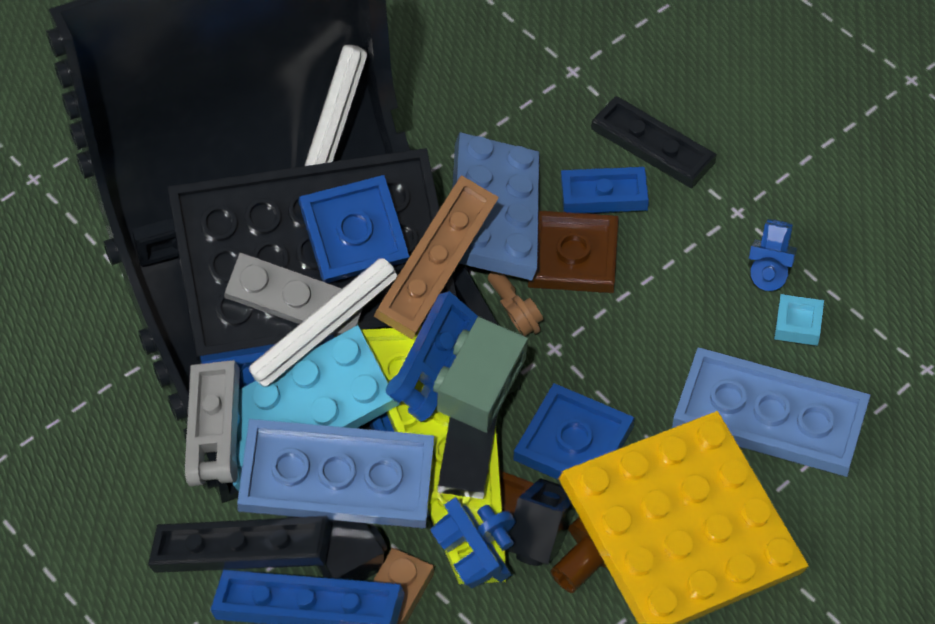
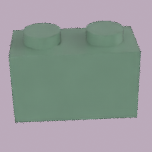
[433,317,528,433]

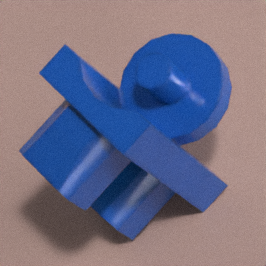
[749,219,797,291]
[431,497,515,588]

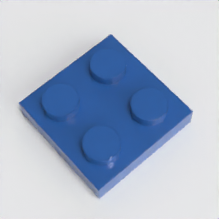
[298,175,410,283]
[514,383,635,480]

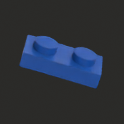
[561,167,648,213]

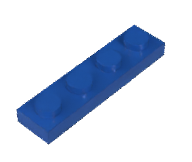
[210,570,405,624]

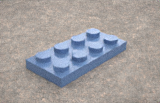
[453,132,539,280]
[672,347,870,477]
[237,419,434,528]

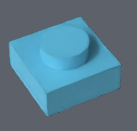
[774,294,824,346]

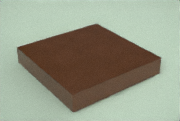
[528,211,618,293]

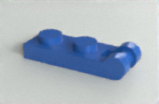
[386,291,479,422]

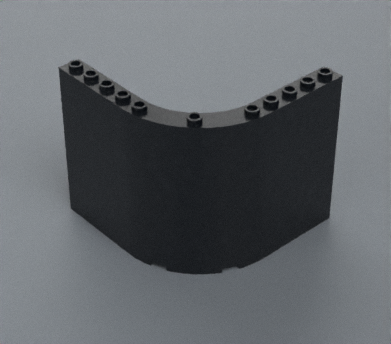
[46,0,520,503]

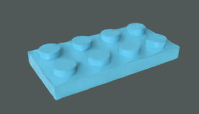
[232,325,400,491]

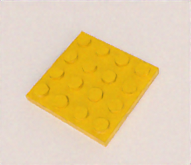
[559,411,809,624]

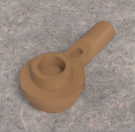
[487,271,543,337]

